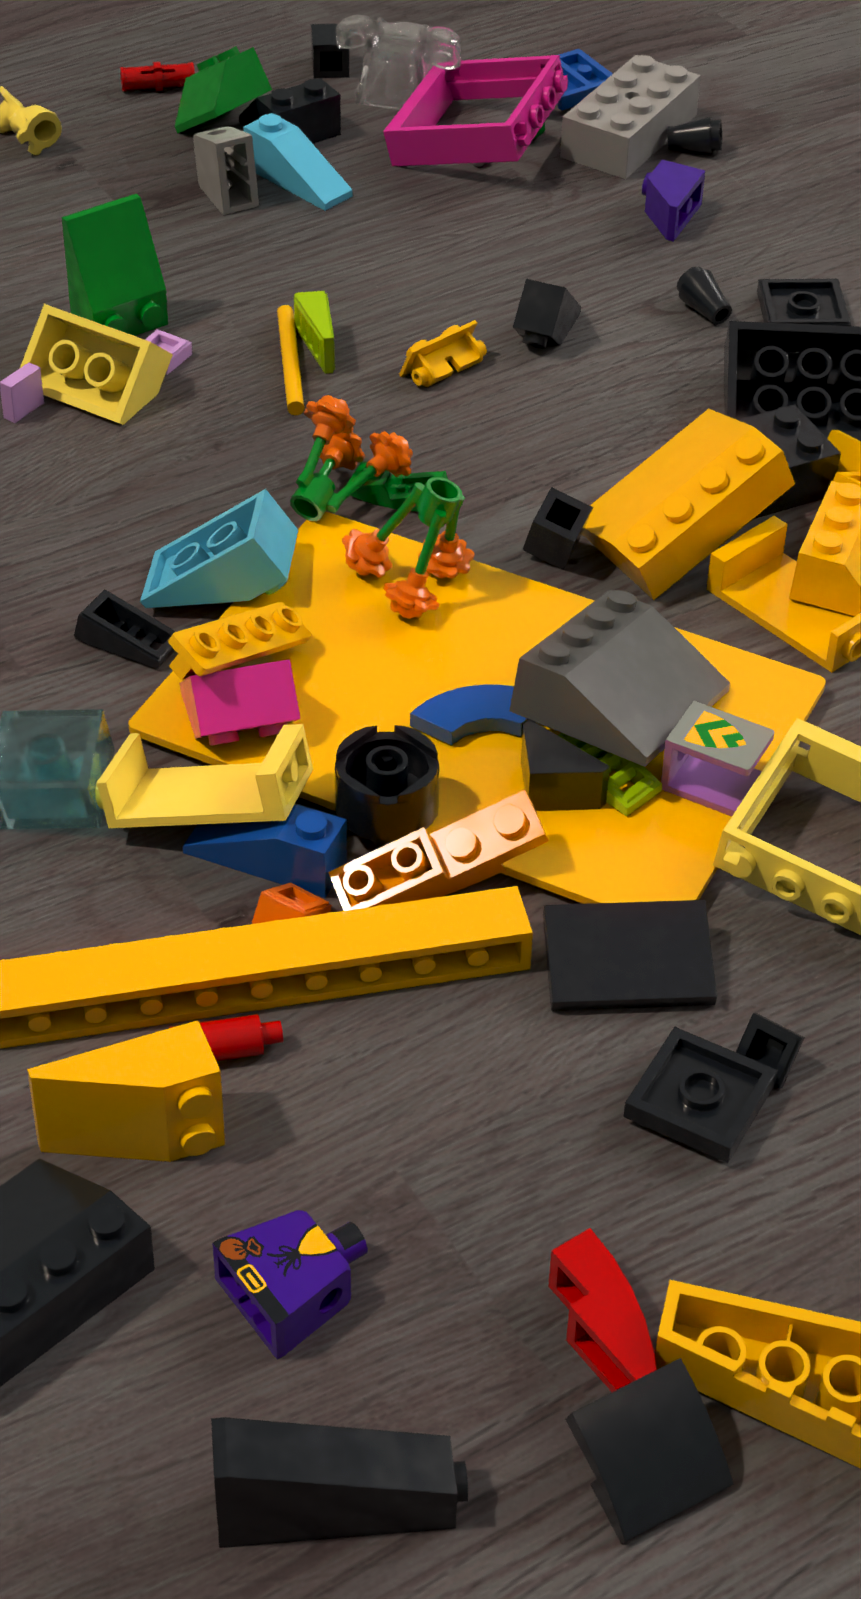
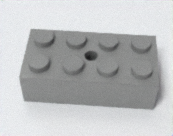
[560,55,701,179]

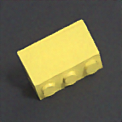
[20,304,173,425]

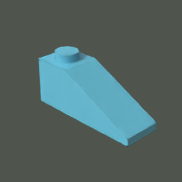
[244,113,352,211]

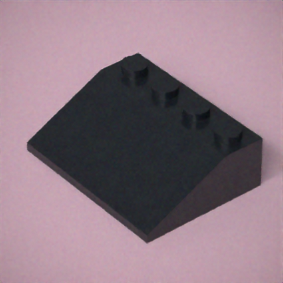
[724,321,861,441]
[0,1158,155,1387]

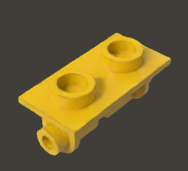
[399,320,487,387]

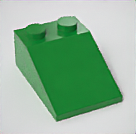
[62,193,168,336]

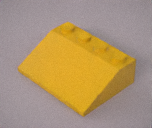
[582,408,795,600]

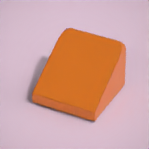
[252,882,332,924]

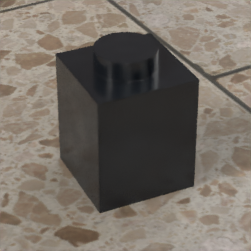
[311,23,349,78]
[522,487,593,570]

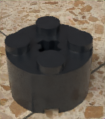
[335,725,440,848]

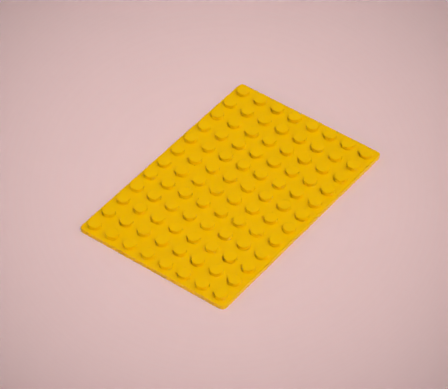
[128,511,826,904]

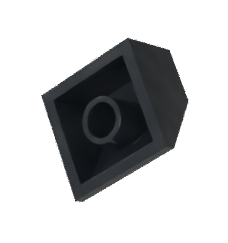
[239,78,341,144]

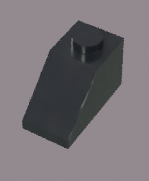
[513,279,582,348]

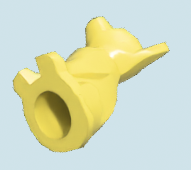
[0,86,62,156]

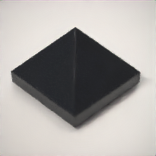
[736,1012,805,1089]

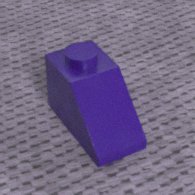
[642,159,705,242]

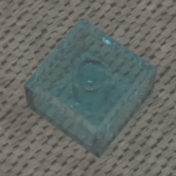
[0,709,115,829]

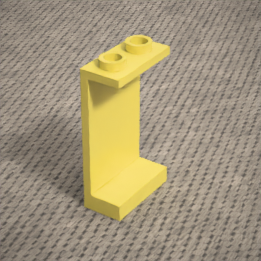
[95,724,313,828]

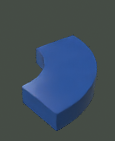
[410,684,535,745]

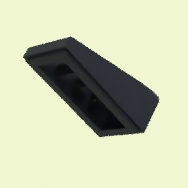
[74,589,176,669]

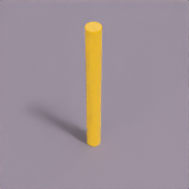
[277,305,304,415]

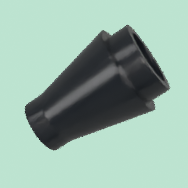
[667,116,723,155]
[677,266,732,325]

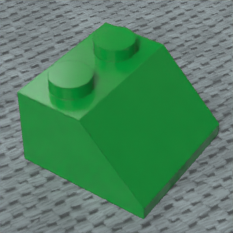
[174,46,272,133]

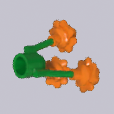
[290,395,413,521]
[342,477,475,619]

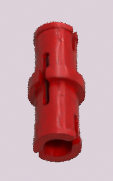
[120,61,195,92]

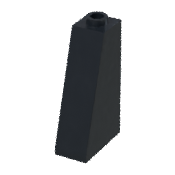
[211,1417,468,1548]

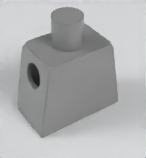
[193,126,259,215]

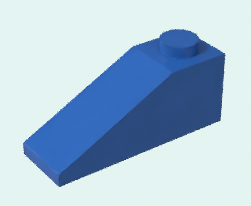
[183,805,347,898]

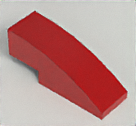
[548,1228,657,1392]

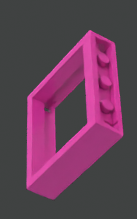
[383,55,568,166]

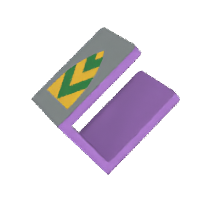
[661,701,774,816]

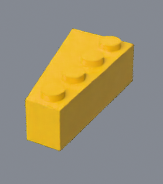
[655,1280,861,1469]

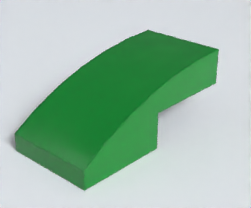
[347,461,449,511]

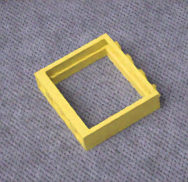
[713,718,861,935]

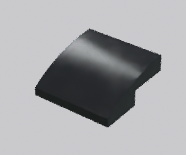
[565,1358,733,1544]

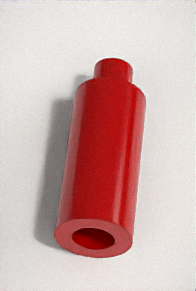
[169,1014,283,1061]

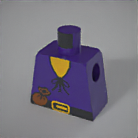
[212,1210,368,1360]

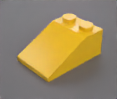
[27,1020,225,1162]

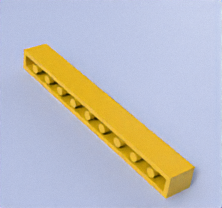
[0,886,533,1049]

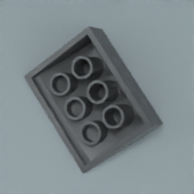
[509,590,730,767]

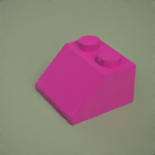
[179,659,301,746]

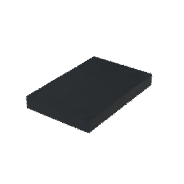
[543,900,717,1011]

